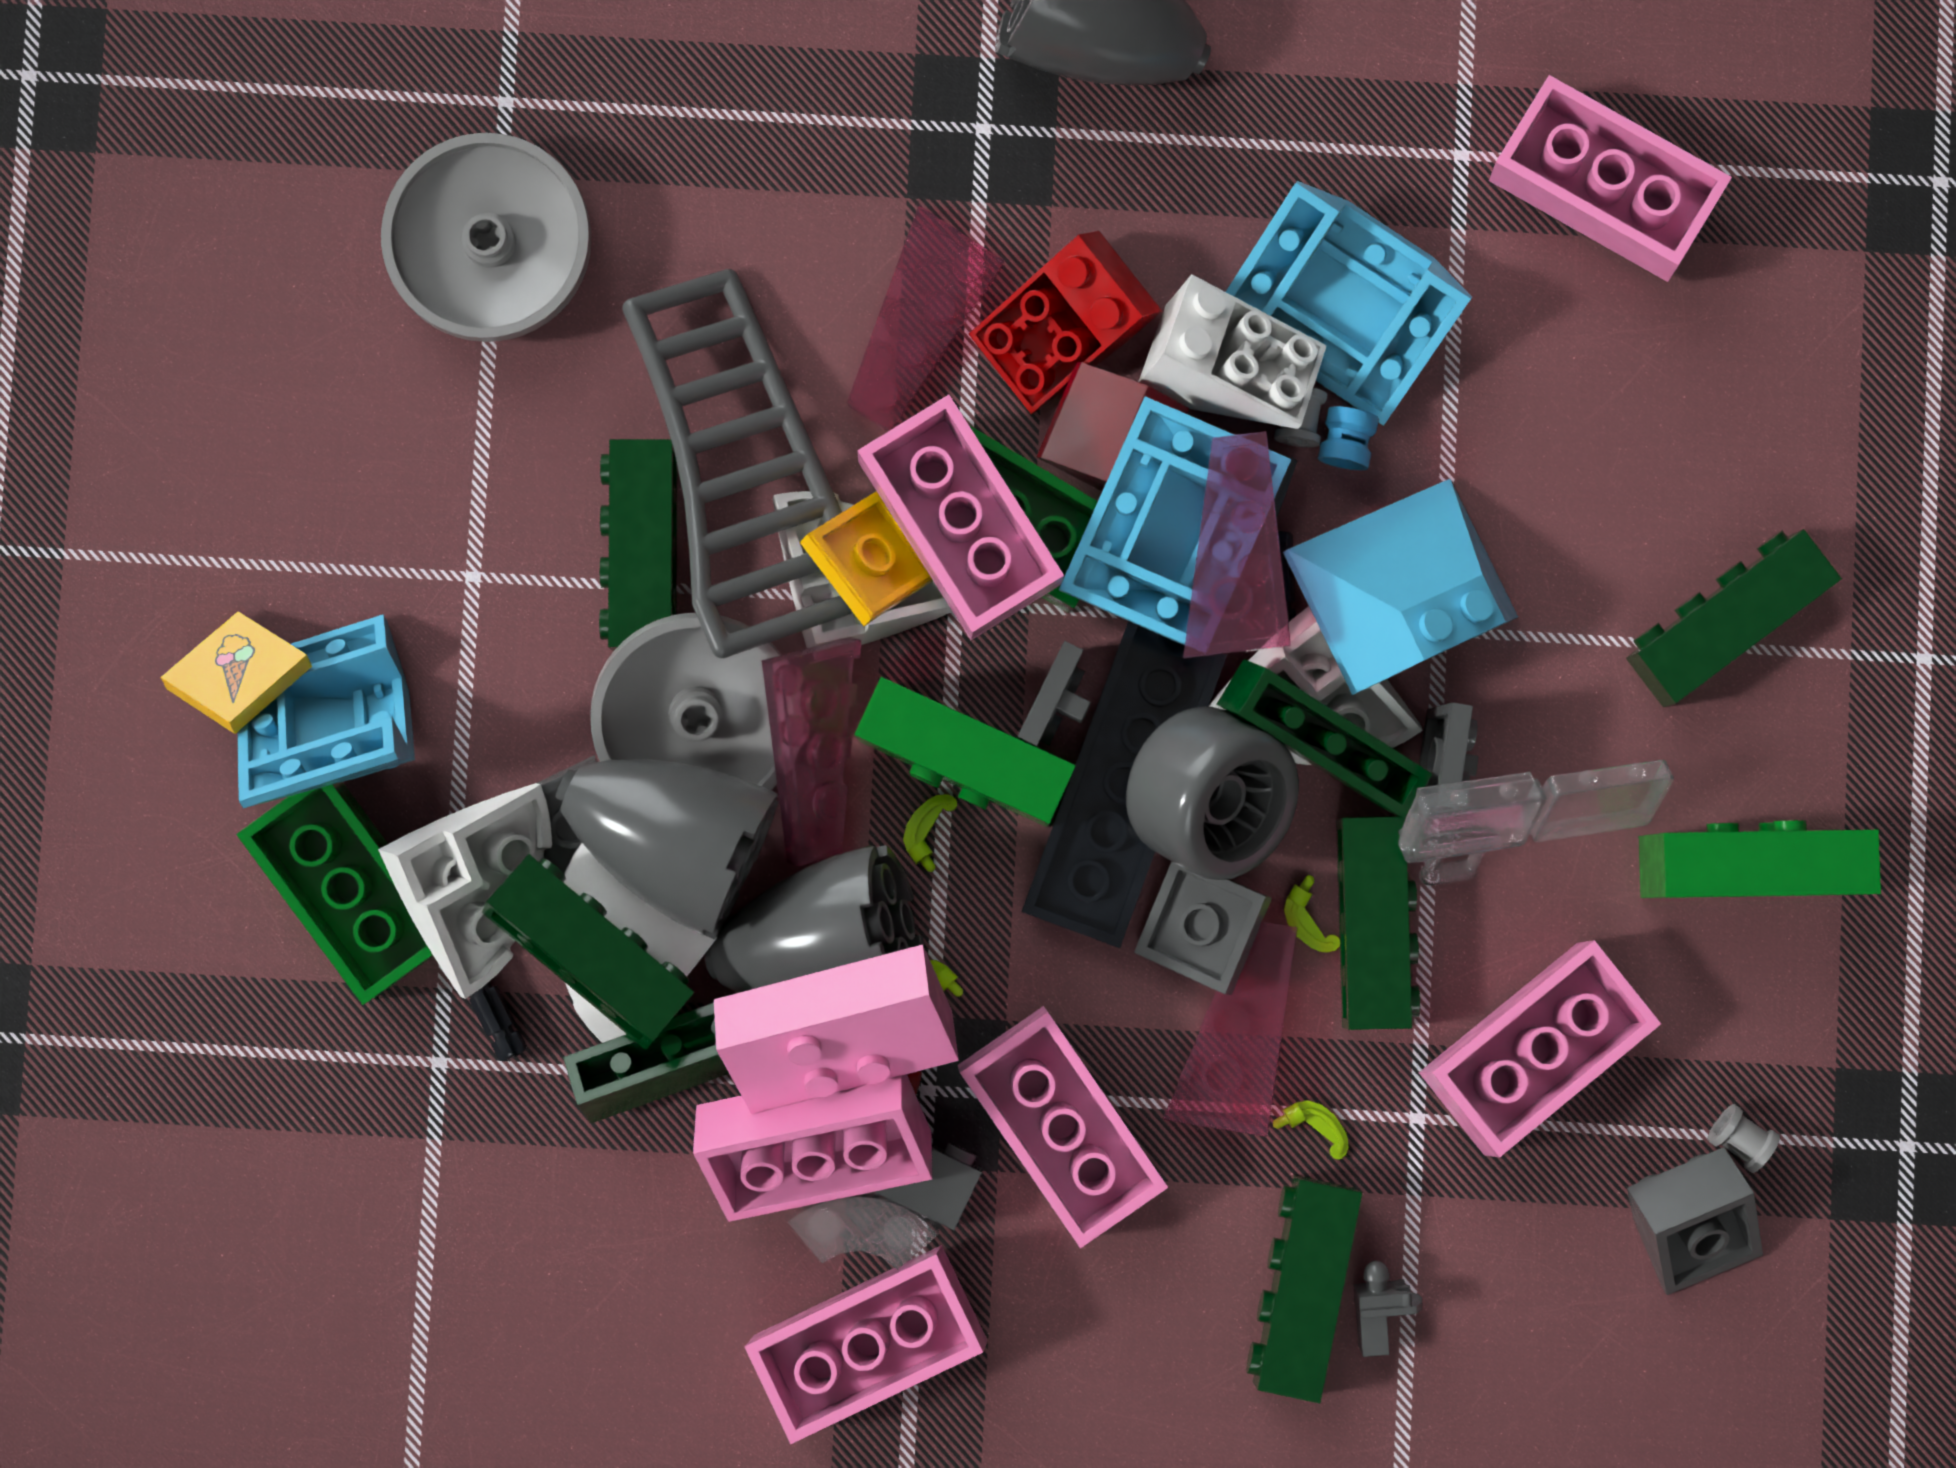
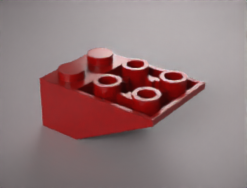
[969,231,1162,414]

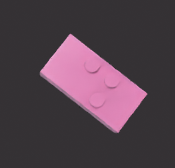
[1489,75,1732,282]
[857,394,1064,640]
[1418,940,1661,1158]
[714,945,959,1114]
[957,1006,1168,1249]
[693,1074,932,1222]
[744,1245,988,1444]

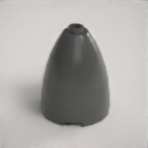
[995,0,1211,86]
[556,759,779,939]
[705,845,924,993]

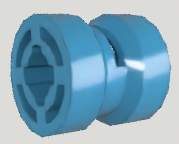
[1317,406,1379,471]

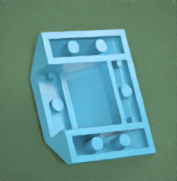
[1226,181,1472,426]
[1059,396,1291,654]
[1283,479,1518,695]
[237,614,415,808]

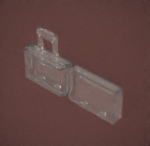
[1398,760,1674,886]

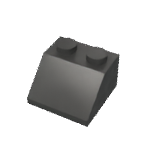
[1627,1147,1763,1295]

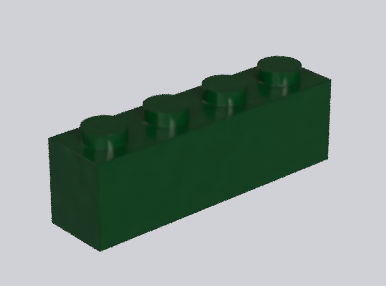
[599,439,678,651]
[1626,529,1842,707]
[1216,659,1432,819]
[1336,817,1420,1030]
[482,854,694,1050]
[563,1003,729,1124]
[1246,1175,1362,1404]

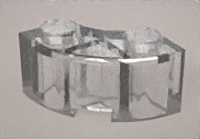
[788,1193,939,1270]

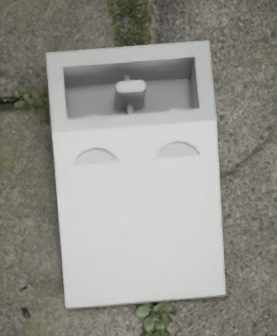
[1138,274,1327,429]

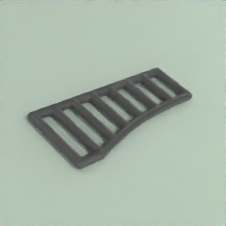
[622,269,853,658]

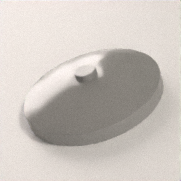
[381,133,592,342]
[590,613,802,790]

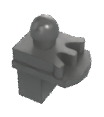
[1353,1260,1423,1357]

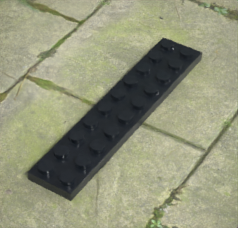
[1021,450,1298,948]

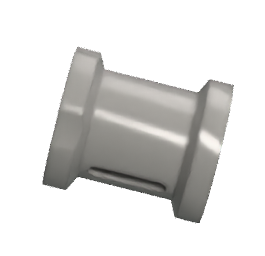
[1274,388,1327,448]
[1707,1104,1780,1173]

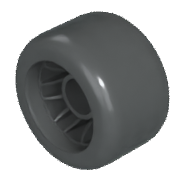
[1126,706,1299,880]

